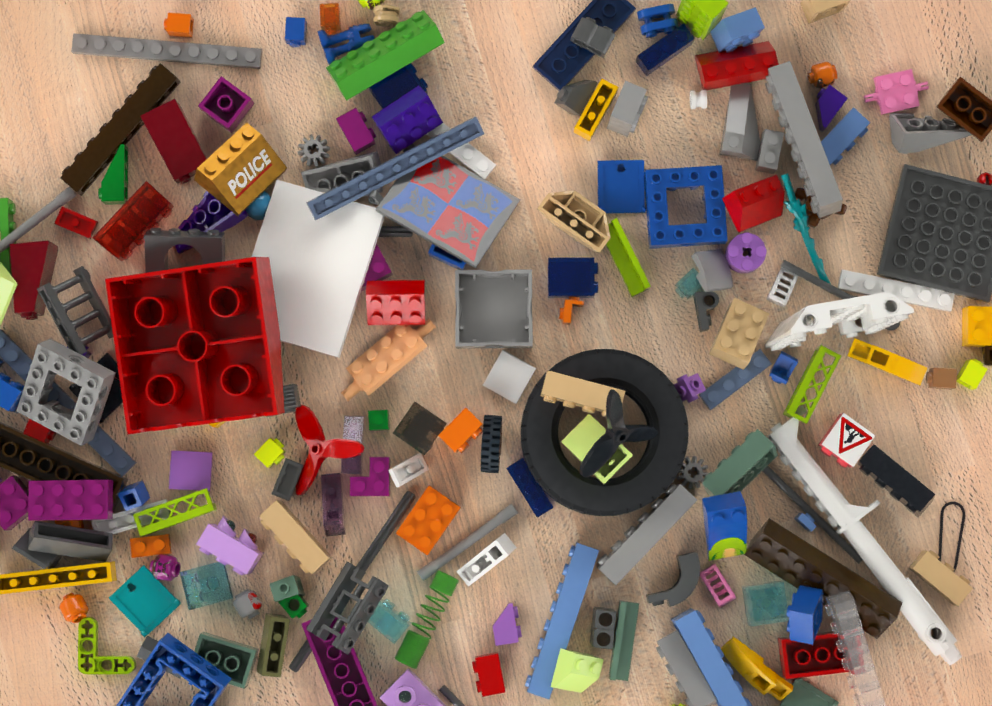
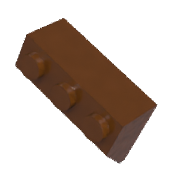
[936,77,992,142]

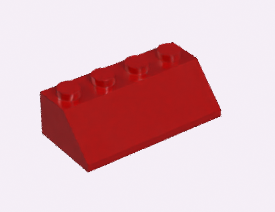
[695,41,779,90]

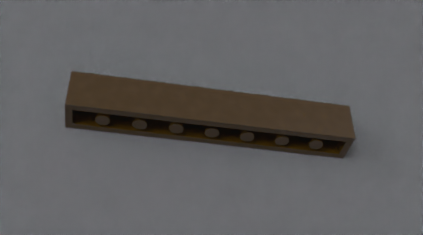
[60,63,180,196]

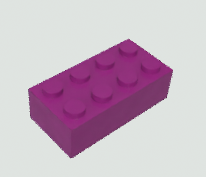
[28,480,113,521]

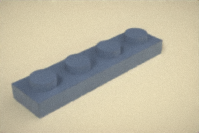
[699,349,771,410]

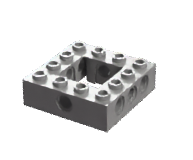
[16,339,116,446]

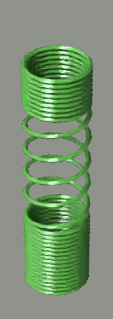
[395,570,459,669]

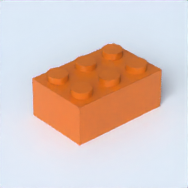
[438,408,483,453]
[396,485,461,556]

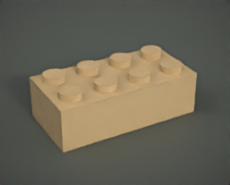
[540,370,625,417]
[259,500,332,574]

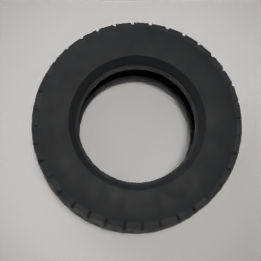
[521,349,689,516]

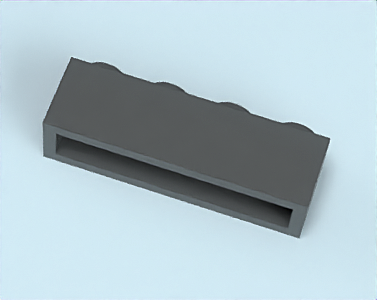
[28,521,113,562]

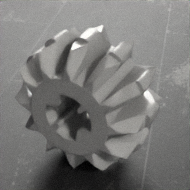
[298,134,330,167]
[677,456,708,489]

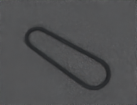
[938,501,966,571]

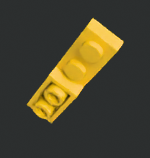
[847,338,927,386]
[721,636,793,701]

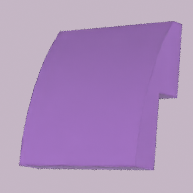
[169,450,212,491]

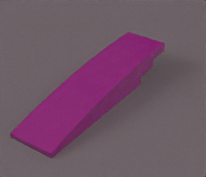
[301,617,378,706]

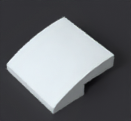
[483,350,536,404]

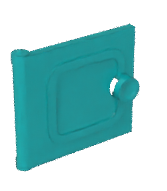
[109,565,181,637]

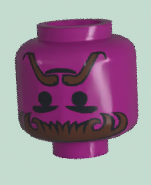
[150,554,181,581]

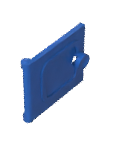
[597,160,646,213]

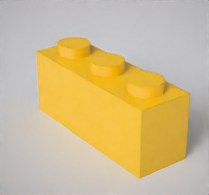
[573,78,619,141]

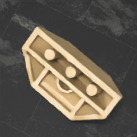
[537,190,611,253]

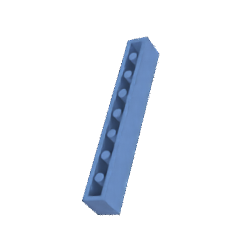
[525,542,599,699]

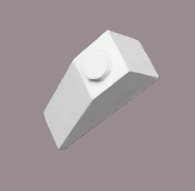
[456,533,517,587]

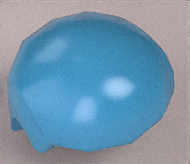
[245,191,271,220]

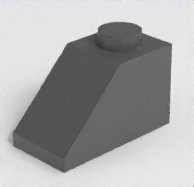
[555,80,598,116]

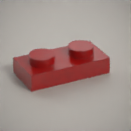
[54,207,98,239]

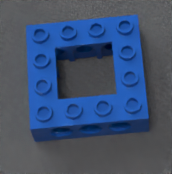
[644,165,728,249]

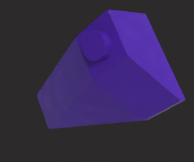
[175,191,248,254]

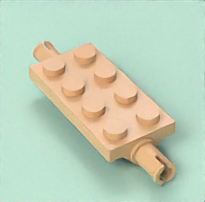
[341,318,436,402]

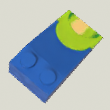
[702,491,747,561]

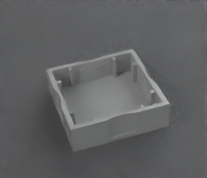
[455,269,533,349]

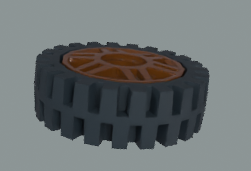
[481,415,502,473]

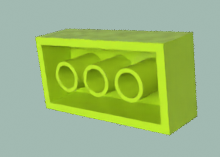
[676,0,729,40]

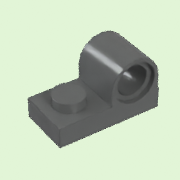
[693,291,719,332]

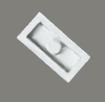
[388,452,429,487]

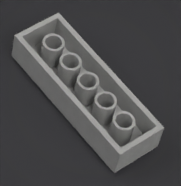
[597,484,697,585]

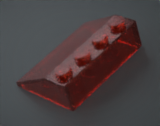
[92,181,174,261]

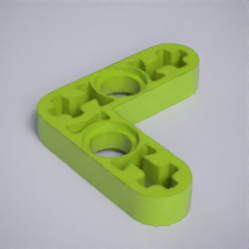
[78,617,136,674]

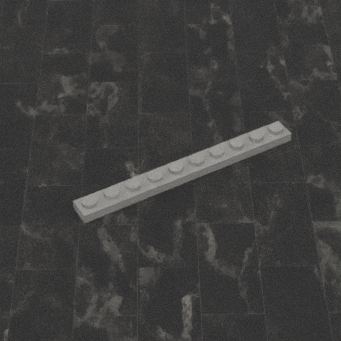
[71,33,262,69]

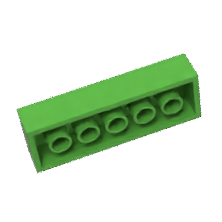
[326,10,445,101]

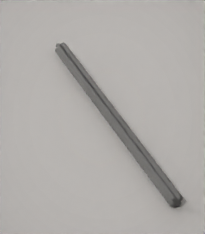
[289,491,416,672]

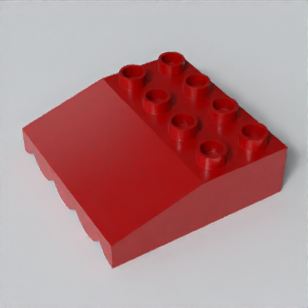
[105,257,285,435]

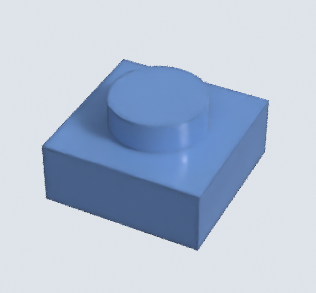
[794,513,817,532]

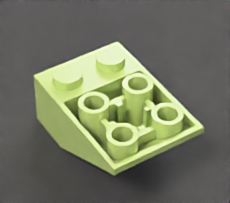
[561,414,633,484]

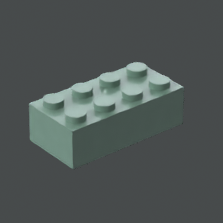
[702,429,778,497]

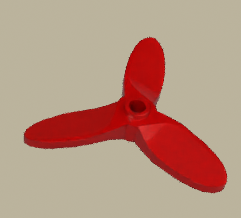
[295,405,364,496]

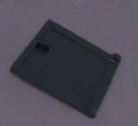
[69,353,123,424]

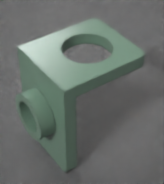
[270,575,305,602]

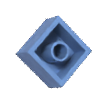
[710,7,765,53]

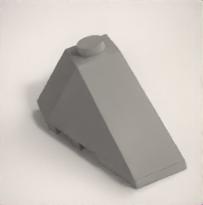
[720,83,760,161]
[889,113,971,154]
[301,151,383,196]

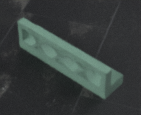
[608,600,639,681]

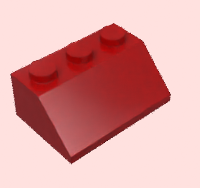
[722,174,785,233]

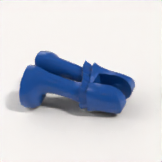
[317,24,375,65]

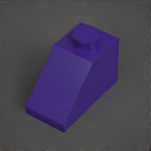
[815,85,848,132]

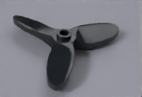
[579,389,658,477]

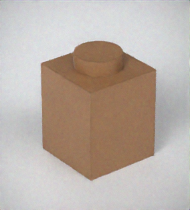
[926,368,957,390]

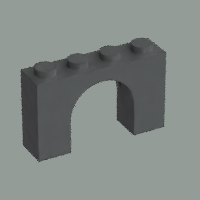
[144,228,225,273]

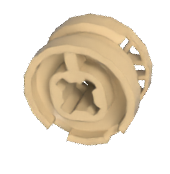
[373,5,400,27]

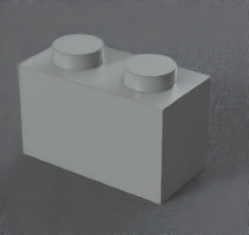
[755,129,784,174]

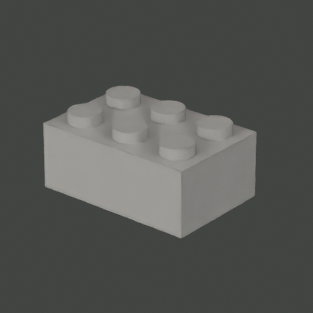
[607,81,648,137]

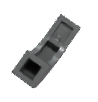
[646,552,700,607]

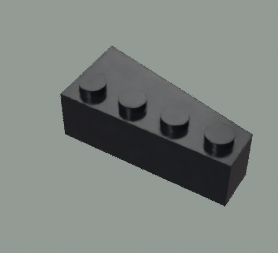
[858,444,935,518]

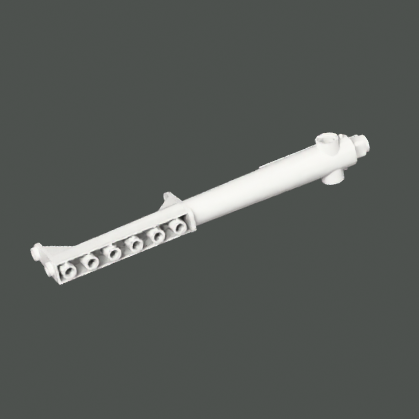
[767,405,962,665]

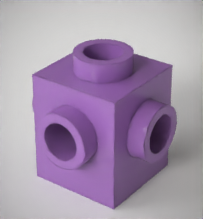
[674,373,706,403]

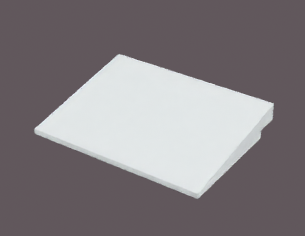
[252,180,385,358]

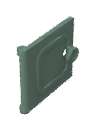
[780,678,839,706]

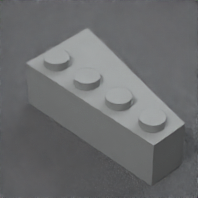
[656,630,717,706]

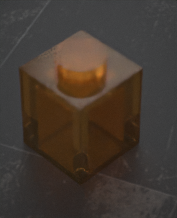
[320,3,341,34]

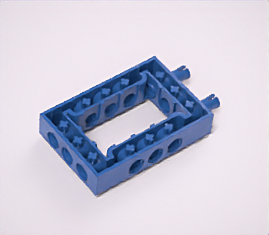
[116,633,232,706]

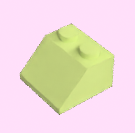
[551,648,604,693]

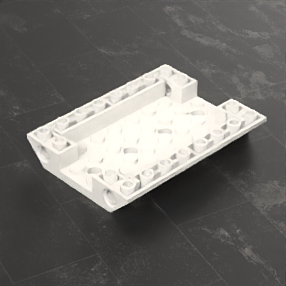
[765,292,914,351]

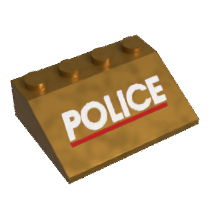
[194,123,287,216]

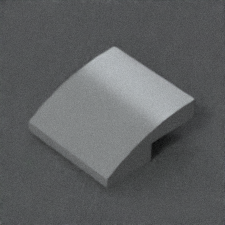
[691,249,733,292]

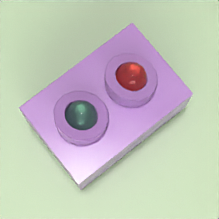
[196,515,264,575]
[380,668,446,706]

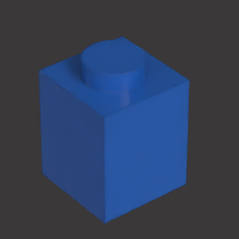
[285,17,307,47]
[118,480,150,511]

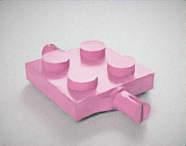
[864,69,929,115]

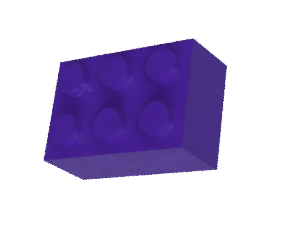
[372,85,443,154]

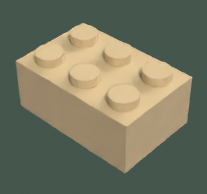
[709,297,770,370]

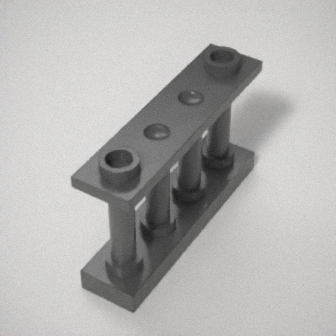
[37,266,113,355]

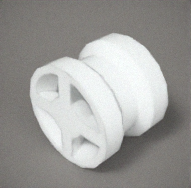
[690,90,707,109]

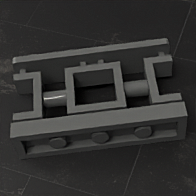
[306,562,388,654]

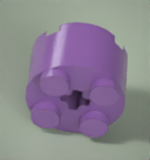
[725,232,767,273]

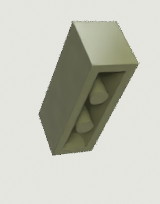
[257,613,290,677]

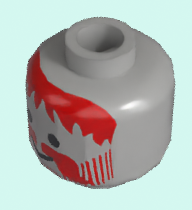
[233,589,262,619]

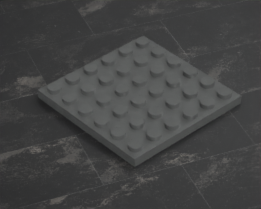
[877,164,992,303]

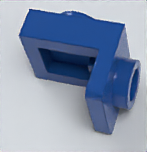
[769,351,798,385]

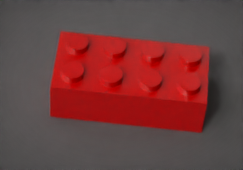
[777,629,864,679]

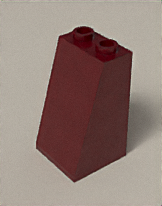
[140,99,207,184]
[10,240,58,320]

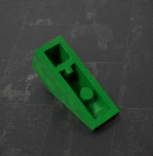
[98,144,128,205]

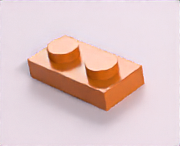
[130,534,172,558]

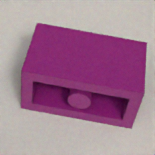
[336,108,376,155]

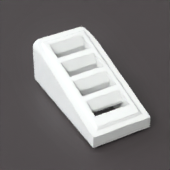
[766,267,798,307]

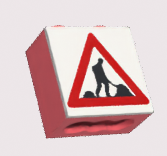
[818,413,875,468]

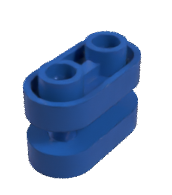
[637,4,679,38]

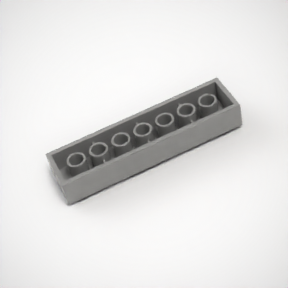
[765,61,843,218]

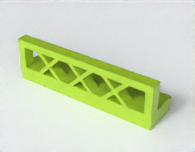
[606,218,651,297]
[783,345,841,424]
[133,488,217,536]

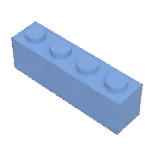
[821,107,870,165]

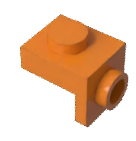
[559,297,584,325]

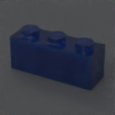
[636,23,695,76]
[506,458,554,518]

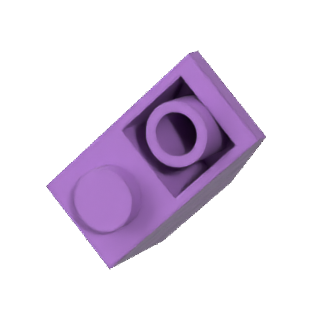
[493,602,522,646]

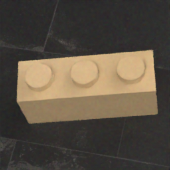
[909,550,973,607]

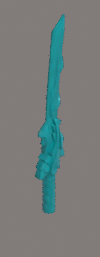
[781,173,831,284]

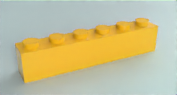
[0,561,117,594]

